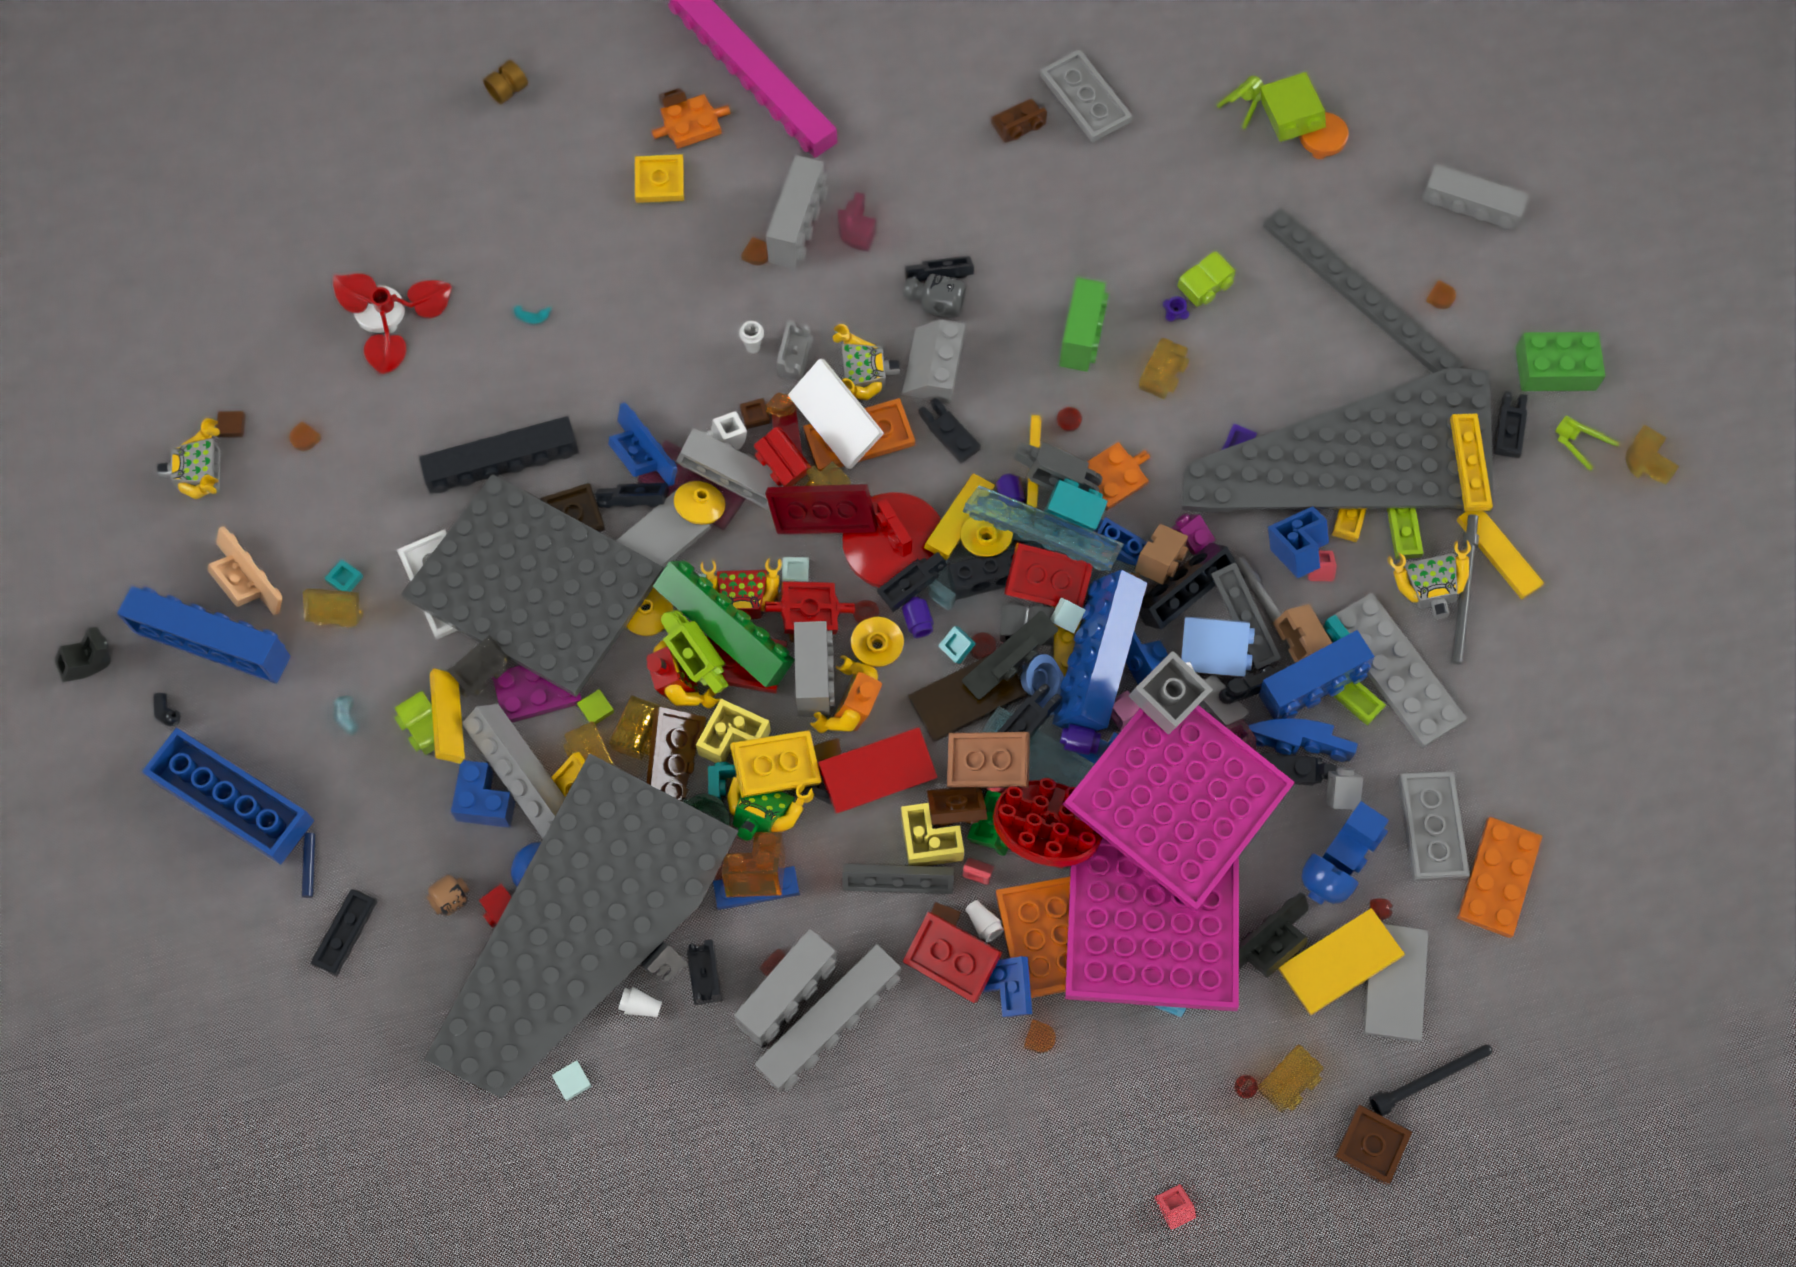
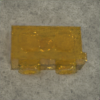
[303,588,364,628]

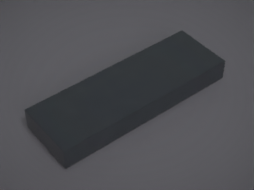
[310,888,378,976]

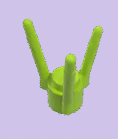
[1216,75,1264,129]
[1555,415,1619,471]

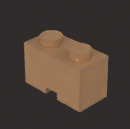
[1134,524,1189,585]
[1273,604,1332,663]

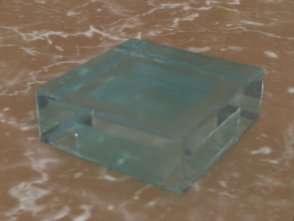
[929,579,956,610]

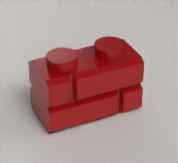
[753,426,813,487]

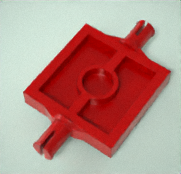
[764,582,855,635]

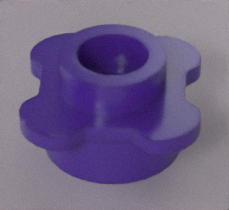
[1162,296,1190,322]

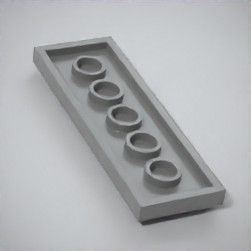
[1331,593,1467,748]

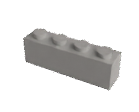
[1422,164,1529,231]
[675,428,779,510]

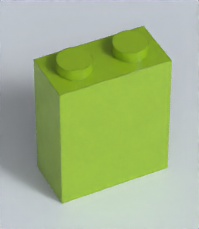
[1260,72,1326,142]

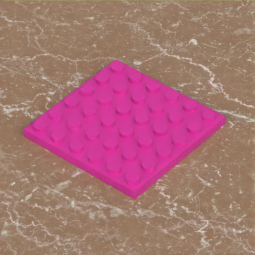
[1062,705,1295,912]
[1065,839,1239,1012]

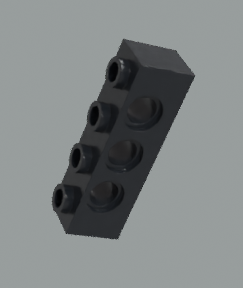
[948,540,1053,600]
[1139,543,1239,630]

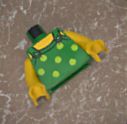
[727,776,814,841]

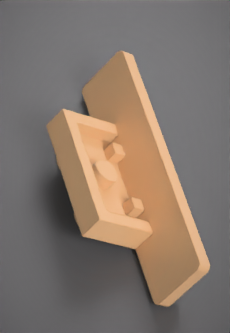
[207,526,283,615]

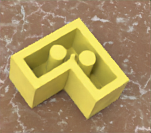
[696,699,771,763]
[901,803,964,866]

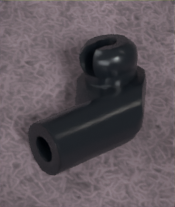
[153,693,181,727]

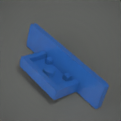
[608,402,678,486]
[1126,631,1168,685]

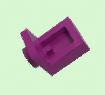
[1171,513,1216,555]

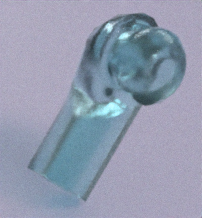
[334,695,359,735]

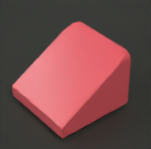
[1308,550,1337,581]
[962,858,994,885]
[1155,1184,1196,1230]

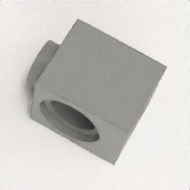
[1326,767,1363,810]

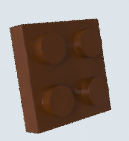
[927,788,987,826]
[1334,1105,1412,1186]

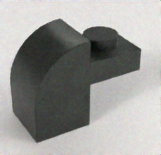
[54,627,111,682]

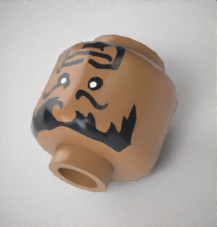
[426,875,470,916]

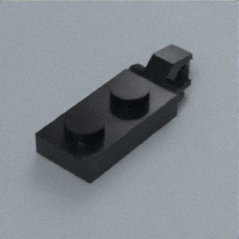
[904,256,974,282]
[595,483,669,508]
[877,552,947,613]
[1261,753,1337,786]

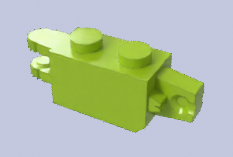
[660,610,729,694]

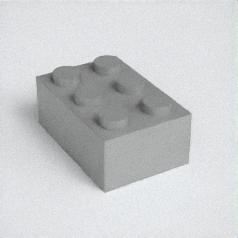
[794,621,835,716]

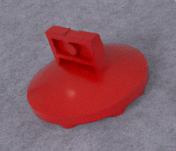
[842,492,941,588]
[993,778,1103,869]

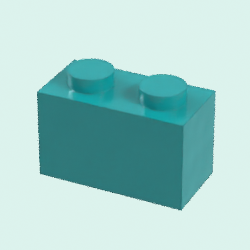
[1044,478,1108,532]

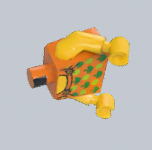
[810,655,883,733]

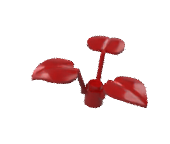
[333,273,452,374]

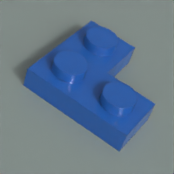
[982,956,1032,1018]

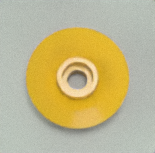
[674,481,725,525]
[960,512,1013,557]
[626,587,673,636]
[851,617,904,667]

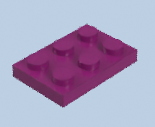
[491,666,582,723]

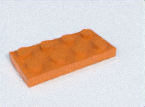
[803,398,916,474]
[1457,817,1542,938]

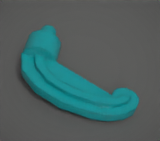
[514,305,552,324]

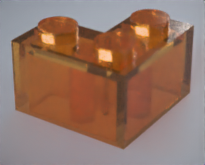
[722,832,786,897]

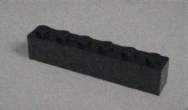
[418,416,579,494]

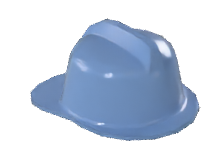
[1021,654,1064,715]

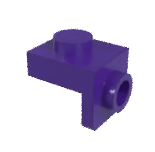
[1221,422,1258,450]

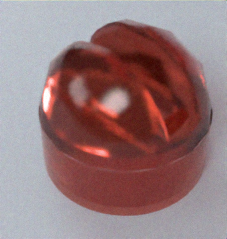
[1370,898,1393,920]
[1234,1074,1258,1099]

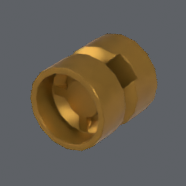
[482,59,528,105]

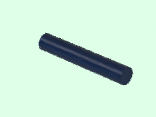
[302,833,315,898]

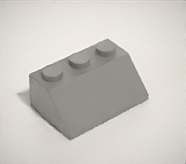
[902,320,965,404]

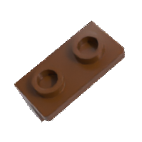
[990,98,1047,143]

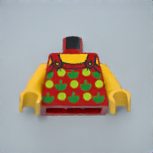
[700,558,783,621]
[646,640,720,709]

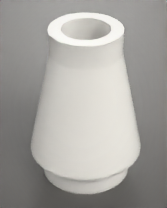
[739,321,764,353]
[965,900,1004,943]
[618,987,662,1018]

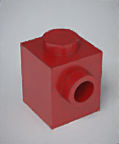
[479,883,511,928]

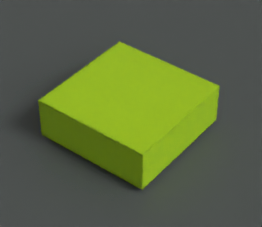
[577,689,615,727]

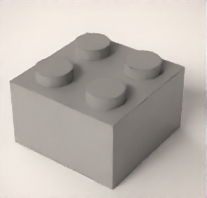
[1129,651,1213,735]

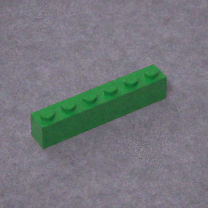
[653,560,795,687]

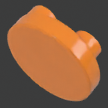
[1299,112,1349,159]

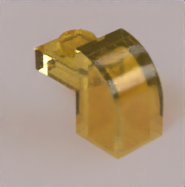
[1625,424,1679,485]
[805,461,851,486]

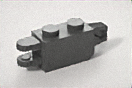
[1013,442,1103,492]

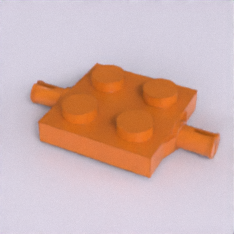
[651,94,731,149]
[1087,441,1150,511]

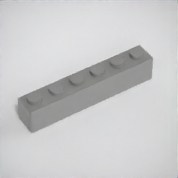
[462,704,565,838]
[755,944,901,1093]

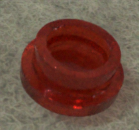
[1057,406,1082,431]
[853,600,879,623]

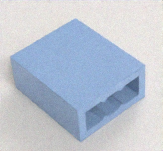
[1181,616,1255,677]

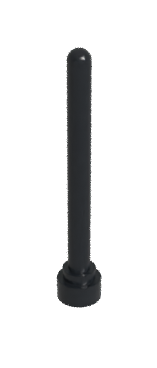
[1369,1044,1493,1117]

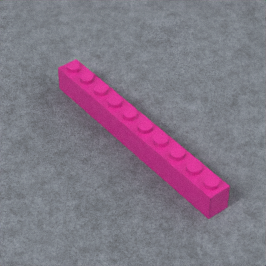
[668,0,837,158]

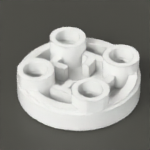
[354,285,405,333]

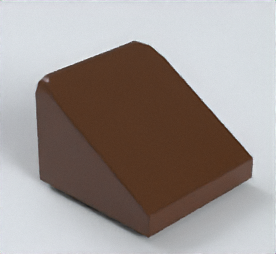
[813,738,841,768]

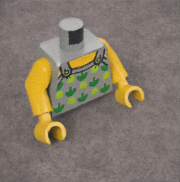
[832,324,900,401]
[157,418,221,499]
[1387,540,1471,619]

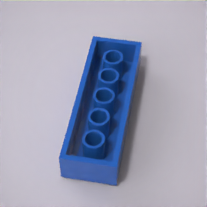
[1052,569,1147,731]
[117,586,291,684]
[141,728,315,865]

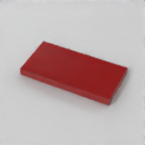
[818,727,938,814]

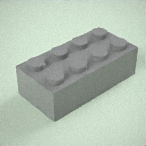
[766,155,828,270]
[734,929,836,1047]

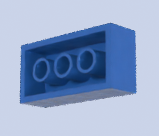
[1259,630,1375,719]

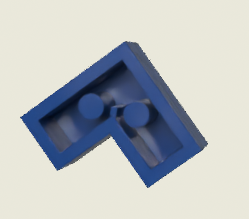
[1268,506,1329,578]
[451,760,515,828]
[1322,801,1389,875]

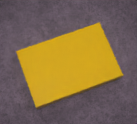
[730,730,822,798]

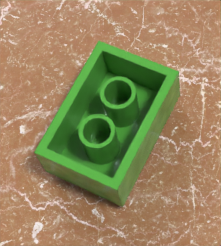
[1059,277,1109,372]
[1515,332,1606,391]

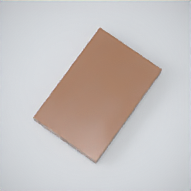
[947,732,1030,788]

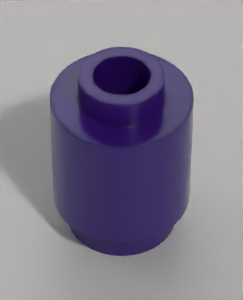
[996,473,1026,512]
[901,597,934,638]
[1060,723,1101,755]

